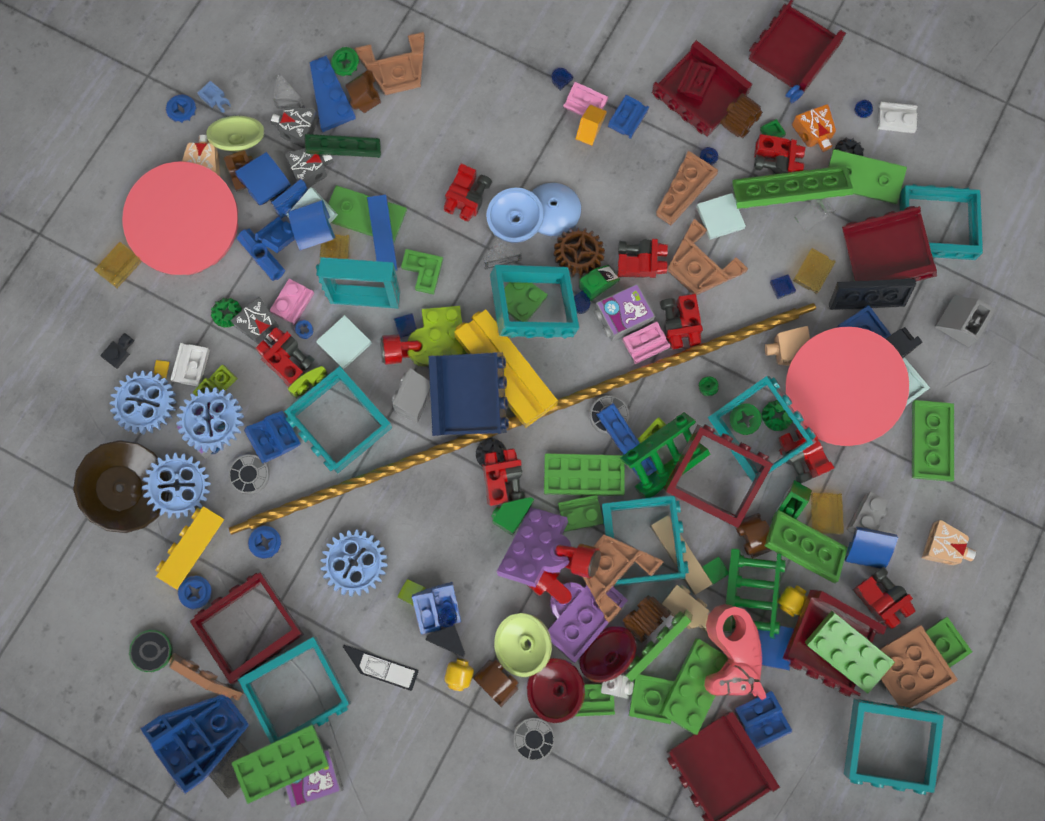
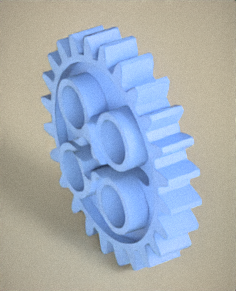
[109,371,177,435]
[176,387,244,453]
[142,453,211,519]
[321,530,388,597]

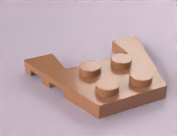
[355,32,425,95]
[667,219,748,295]
[583,535,664,623]
[169,653,243,701]

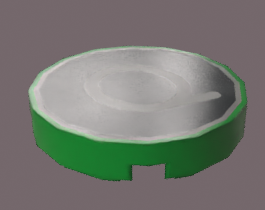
[129,630,173,672]

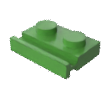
[558,495,603,532]
[574,684,615,717]

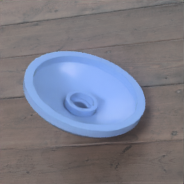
[532,183,581,236]
[487,188,544,243]

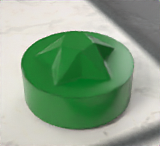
[698,376,719,396]

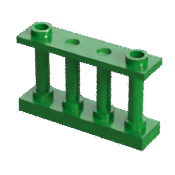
[620,412,711,499]
[723,549,786,639]

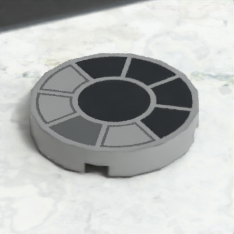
[590,396,629,435]
[228,454,270,495]
[513,718,555,761]

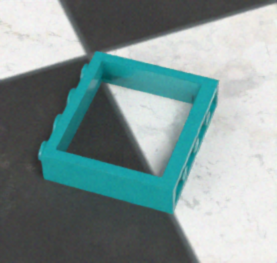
[899,184,983,260]
[316,257,400,309]
[490,265,580,339]
[284,366,392,474]
[708,376,816,483]
[602,496,689,587]
[238,637,351,744]
[844,698,944,795]

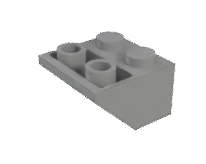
[935,296,996,347]
[392,368,430,423]

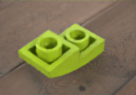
[193,364,238,396]
[288,366,328,399]

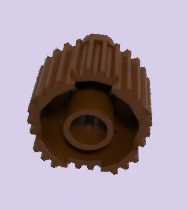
[720,93,763,138]
[623,595,671,643]

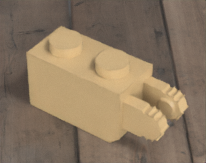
[661,585,709,632]

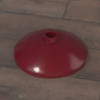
[579,626,636,682]
[527,658,585,723]

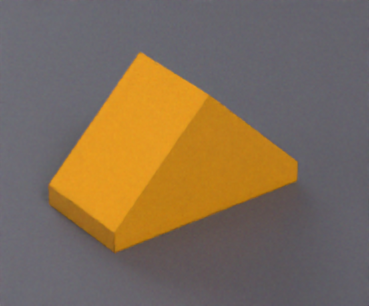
[575,104,607,146]

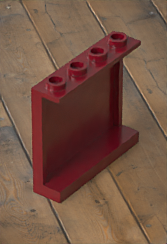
[748,0,846,92]
[652,40,753,137]
[842,206,937,281]
[782,590,887,697]
[666,711,780,821]

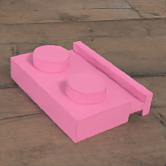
[564,82,608,116]
[269,279,314,325]
[622,322,670,364]

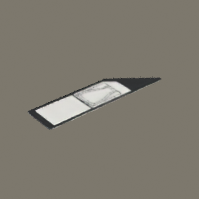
[343,645,419,691]

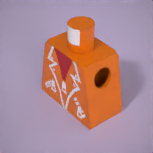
[792,104,836,152]

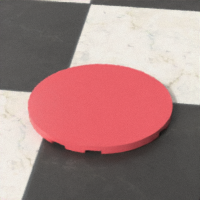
[122,162,238,275]
[786,327,909,446]

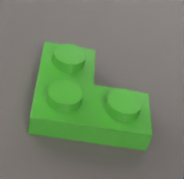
[401,249,443,295]

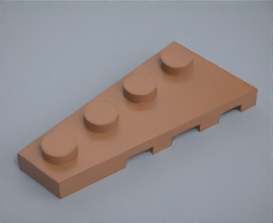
[656,151,718,226]

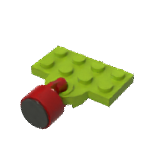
[380,306,467,368]

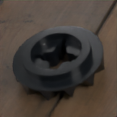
[834,137,864,156]
[476,438,506,467]

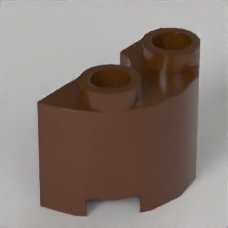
[346,70,381,113]
[223,150,253,192]
[735,513,773,558]
[472,659,519,707]

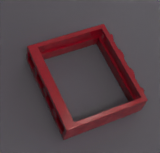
[664,424,773,528]
[190,572,304,684]

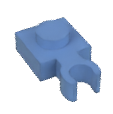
[197,81,231,113]

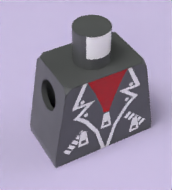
[271,106,319,148]
[285,149,333,188]
[231,297,279,345]

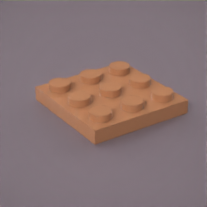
[880,625,958,708]

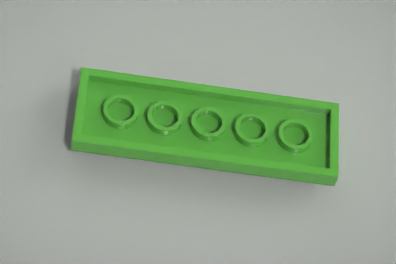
[732,166,853,209]

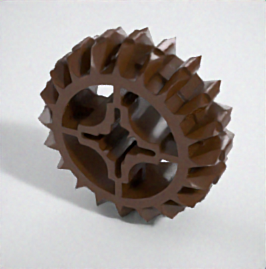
[553,227,605,278]

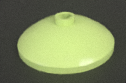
[206,116,264,151]
[494,613,552,677]

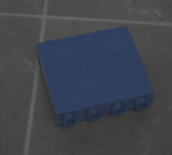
[429,352,509,436]

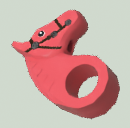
[704,604,766,700]

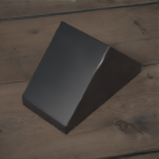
[425,625,466,657]

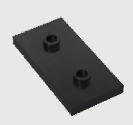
[829,279,916,310]

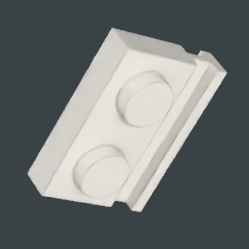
[878,102,917,133]
[170,343,210,386]

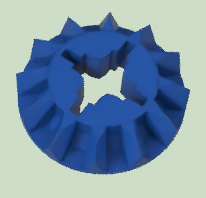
[166,95,197,123]
[248,526,282,559]
[178,576,212,609]

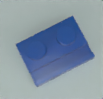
[608,95,649,139]
[271,179,308,219]
[255,217,295,253]

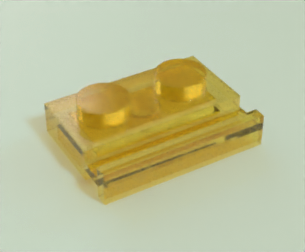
[319,234,350,264]
[94,242,142,288]
[793,248,836,294]
[811,493,844,535]

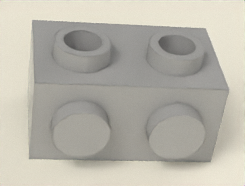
[846,492,889,534]

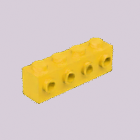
[155,506,225,590]

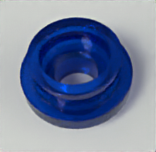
[854,100,873,118]
[700,147,719,165]
[438,606,457,627]

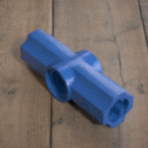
[237,228,286,281]

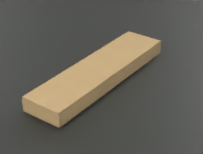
[650,515,712,595]

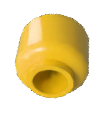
[778,585,807,616]
[444,658,474,691]

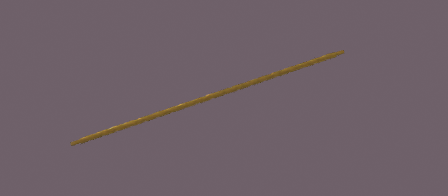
[229,303,816,535]

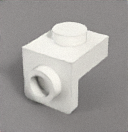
[601,675,634,699]

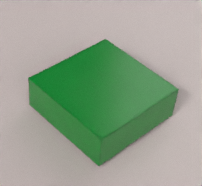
[760,119,786,138]
[702,557,729,585]

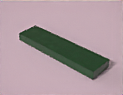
[304,134,381,158]

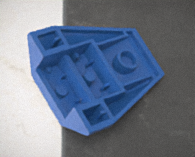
[140,694,249,794]

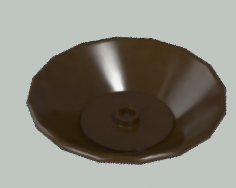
[73,440,170,533]

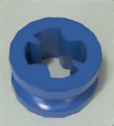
[785,85,804,103]
[295,320,314,339]

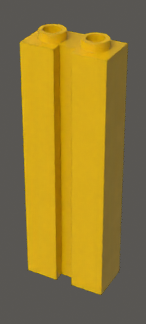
[454,309,558,428]

